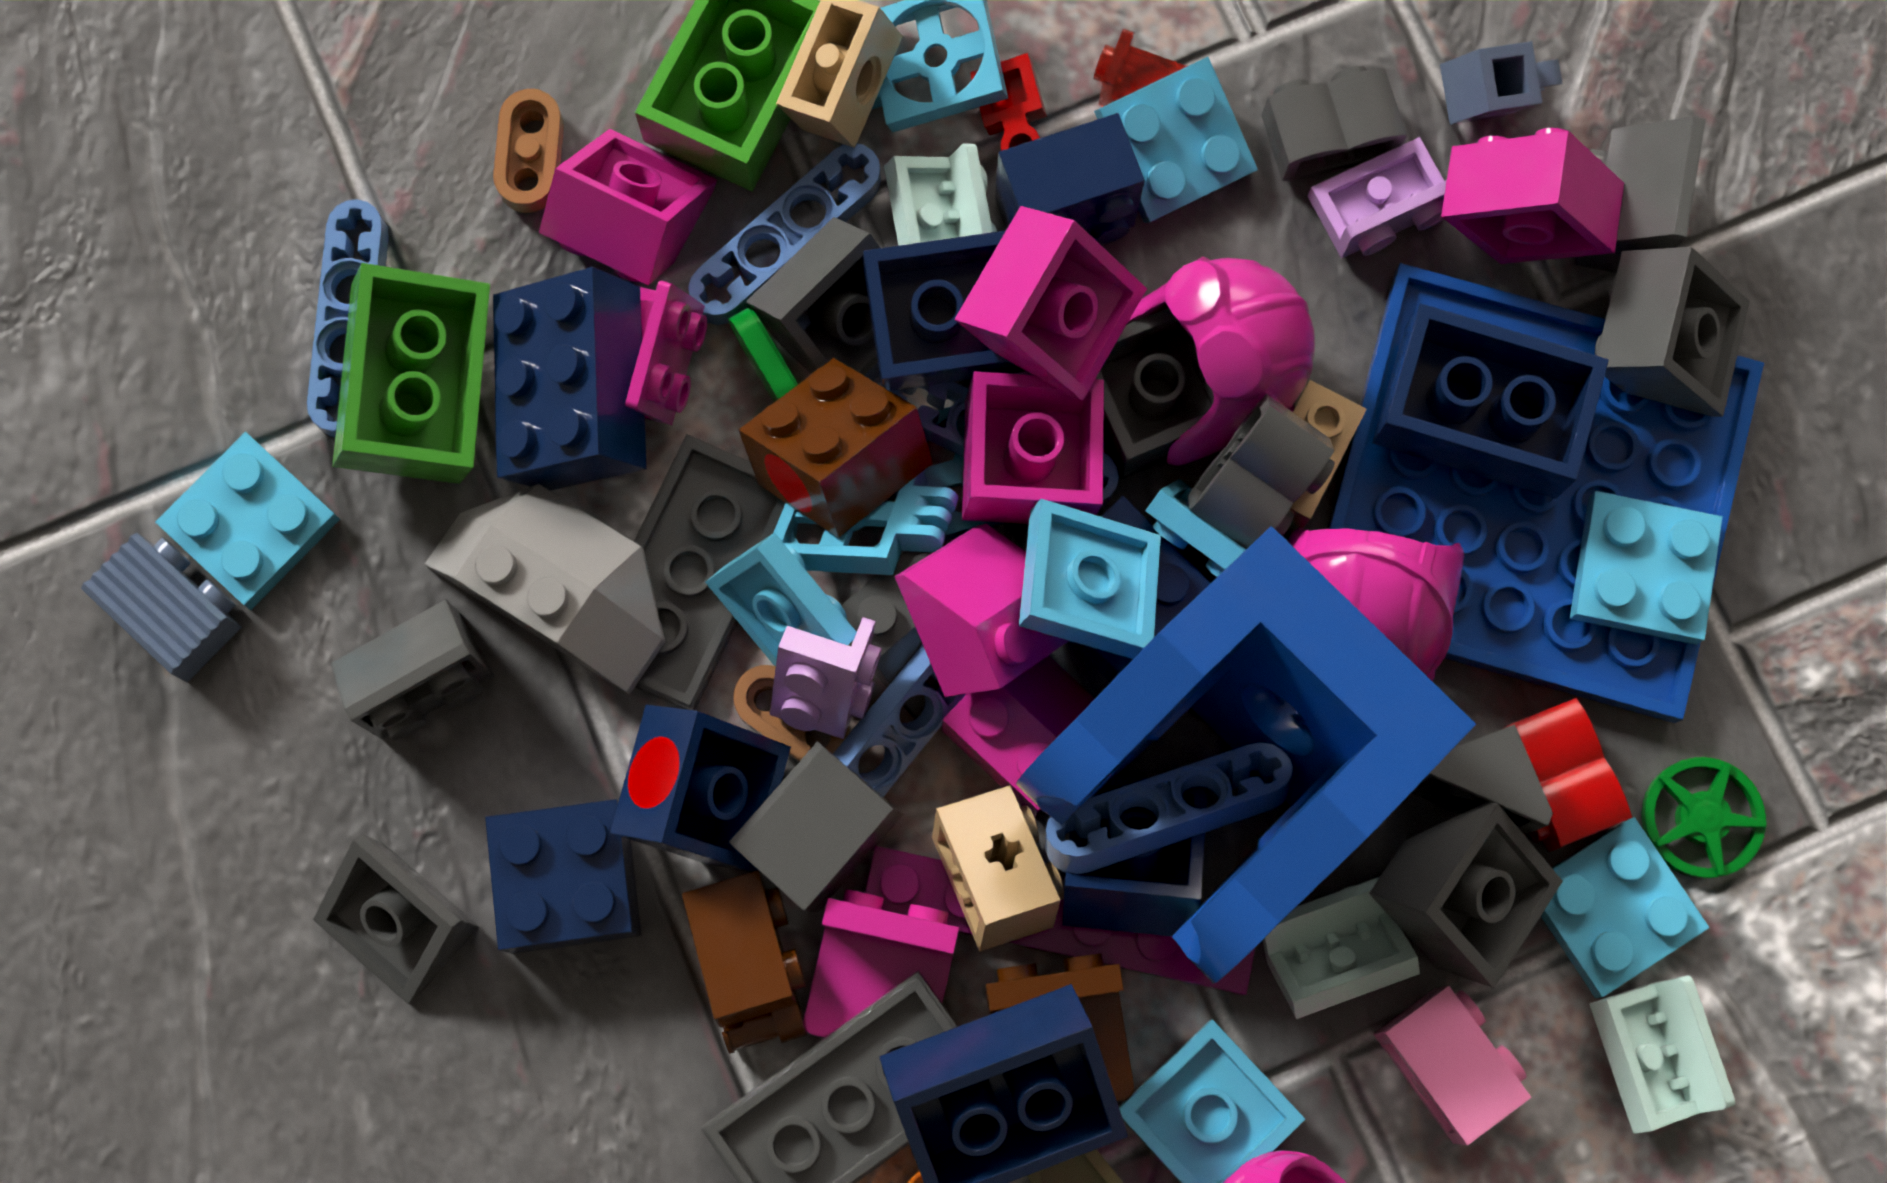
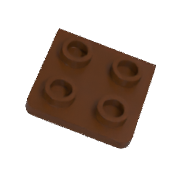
[985,953,1134,1102]

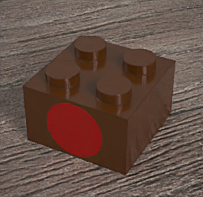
[738,358,933,538]

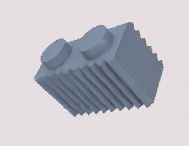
[81,533,242,683]

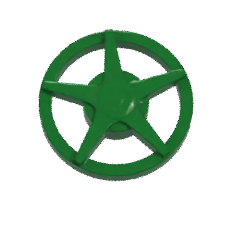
[1641,757,1767,879]

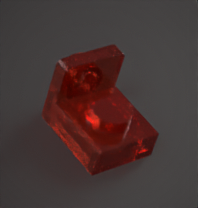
[1093,28,1187,106]

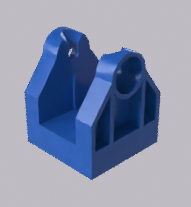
[1016,526,1476,984]

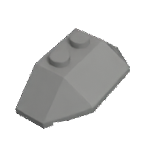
[424,484,666,695]

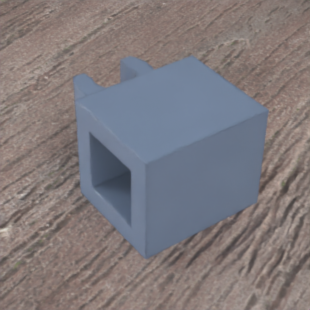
[1440,41,1563,125]

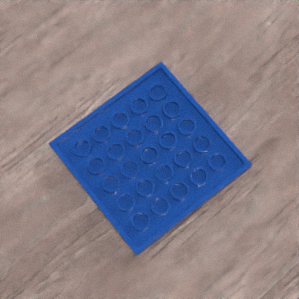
[1327,263,1764,723]

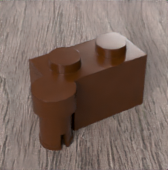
[682,870,807,1054]

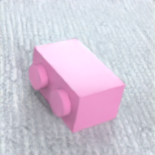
[1373,986,1532,1145]

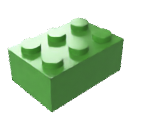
[635,0,820,192]
[332,263,490,484]

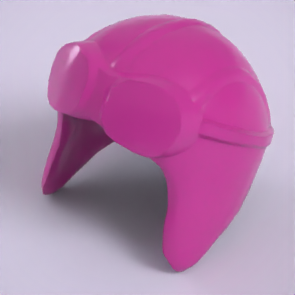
[1127,257,1315,466]
[1287,527,1464,682]

